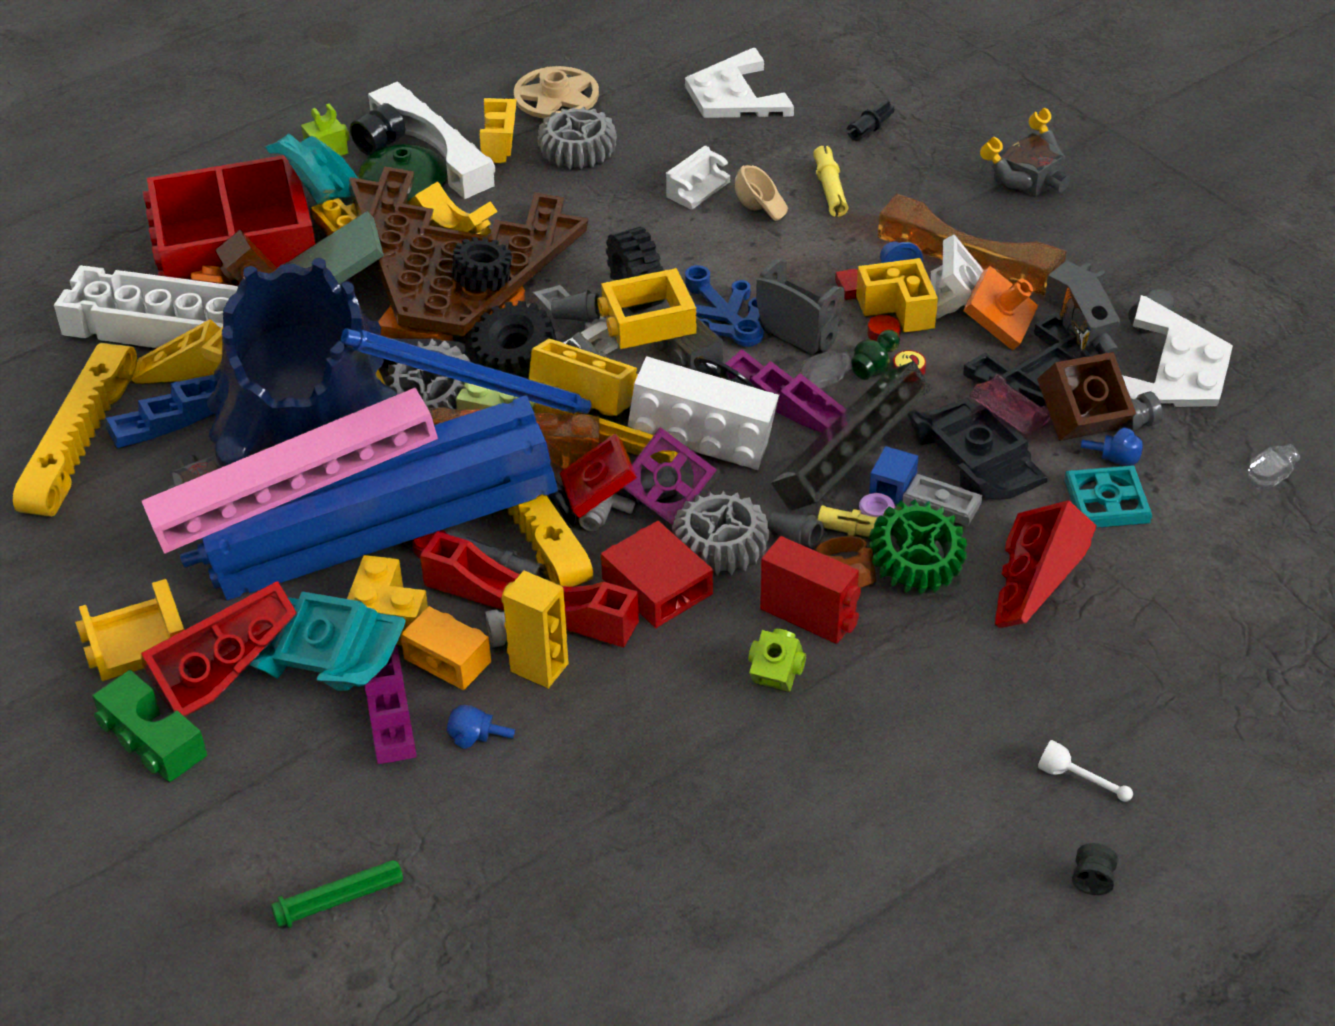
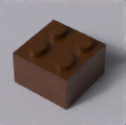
[1037,352,1136,441]

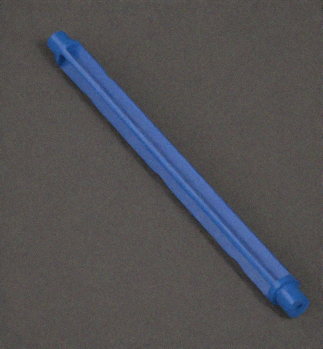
[341,328,591,415]

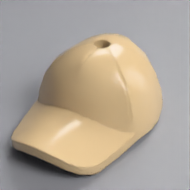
[734,165,788,221]

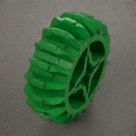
[868,499,967,595]

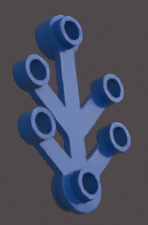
[685,265,764,347]

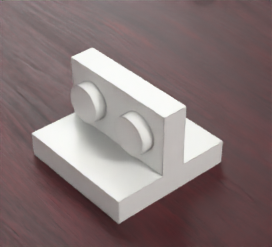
[931,235,984,319]

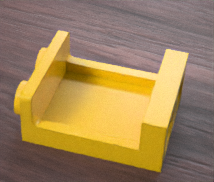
[75,579,184,681]

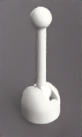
[1038,740,1133,802]

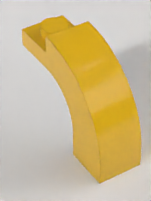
[406,181,498,235]

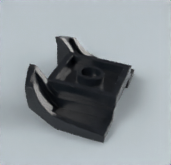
[908,398,1047,499]

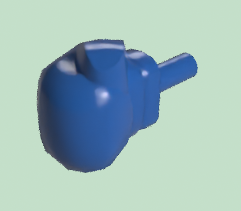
[1081,428,1143,466]
[446,705,515,749]

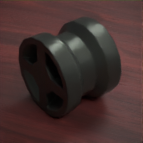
[1072,843,1118,895]

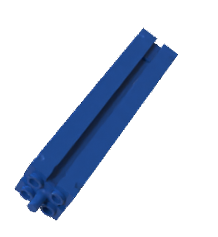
[180,395,558,601]

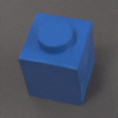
[869,446,918,506]

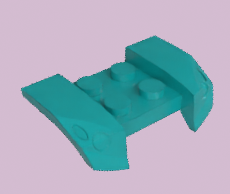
[264,134,359,204]
[249,591,406,691]

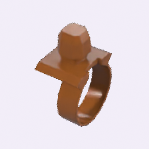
[816,536,877,588]

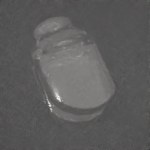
[799,351,852,389]
[1248,444,1300,490]

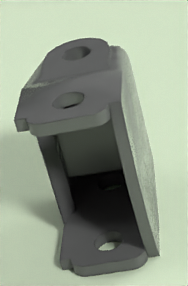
[756,258,844,354]

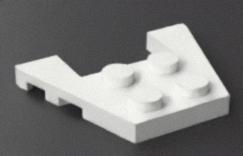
[685,48,794,118]
[1122,295,1233,407]

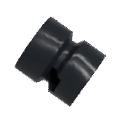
[350,103,406,155]

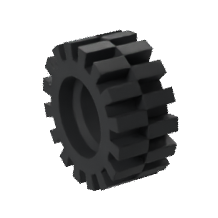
[452,237,512,292]

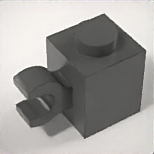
[1045,260,1105,308]

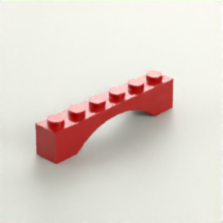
[420,531,639,648]

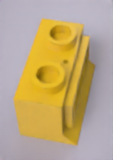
[480,98,517,163]

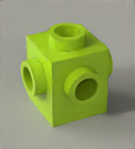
[748,629,806,692]

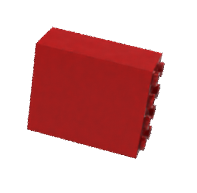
[143,155,315,286]

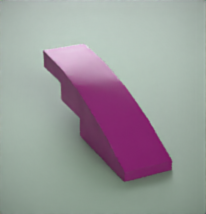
[720,349,852,436]
[365,644,417,764]

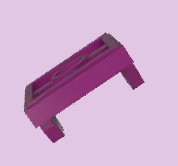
[623,427,717,525]

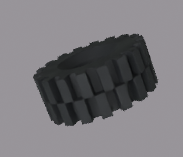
[606,226,665,312]
[471,301,557,379]

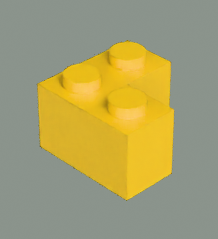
[856,258,938,332]
[347,555,428,645]

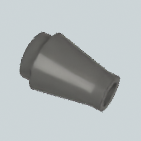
[551,290,601,323]
[768,511,823,548]

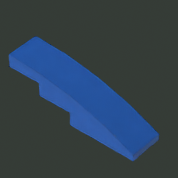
[106,375,219,448]

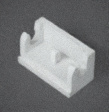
[666,146,730,210]

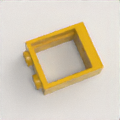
[597,268,696,349]

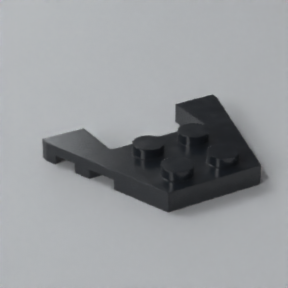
[963,312,1091,410]

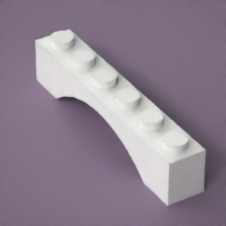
[368,82,495,199]

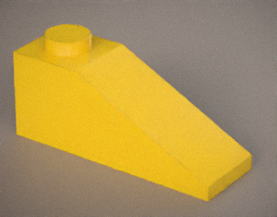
[131,319,221,384]

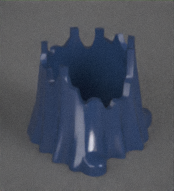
[207,258,397,467]

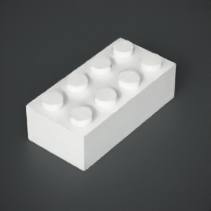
[628,356,779,470]

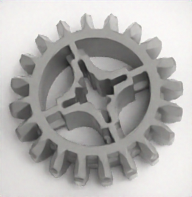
[537,107,617,170]
[385,339,470,424]
[672,490,769,576]

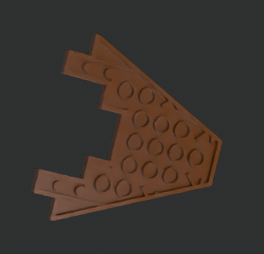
[349,166,588,336]

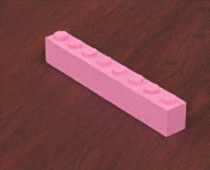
[142,388,438,554]

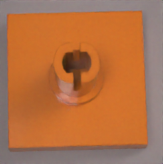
[963,266,1039,351]

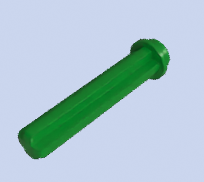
[271,860,403,928]

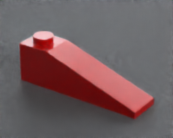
[995,500,1097,628]
[141,581,297,717]

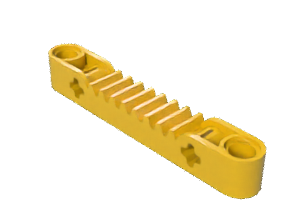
[13,343,137,517]
[507,494,594,587]

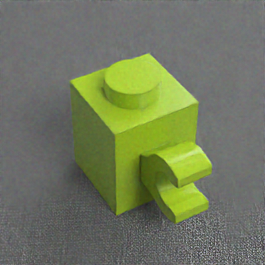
[301,103,350,156]

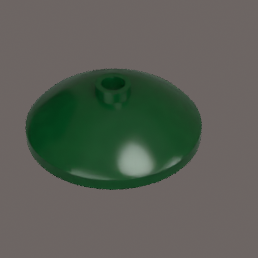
[359,144,448,202]

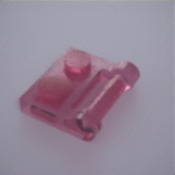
[970,374,1051,434]

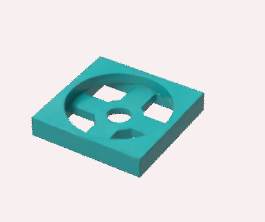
[1064,465,1152,528]

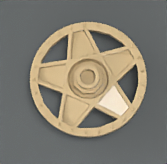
[514,66,599,119]

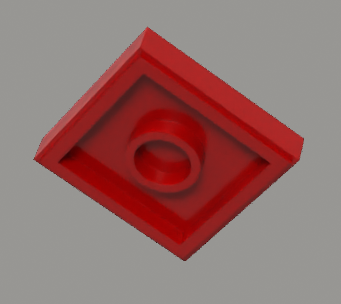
[559,433,637,518]

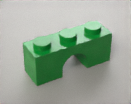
[92,670,207,783]

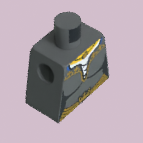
[1060,278,1120,357]

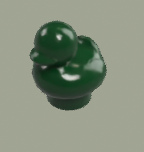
[849,330,900,380]

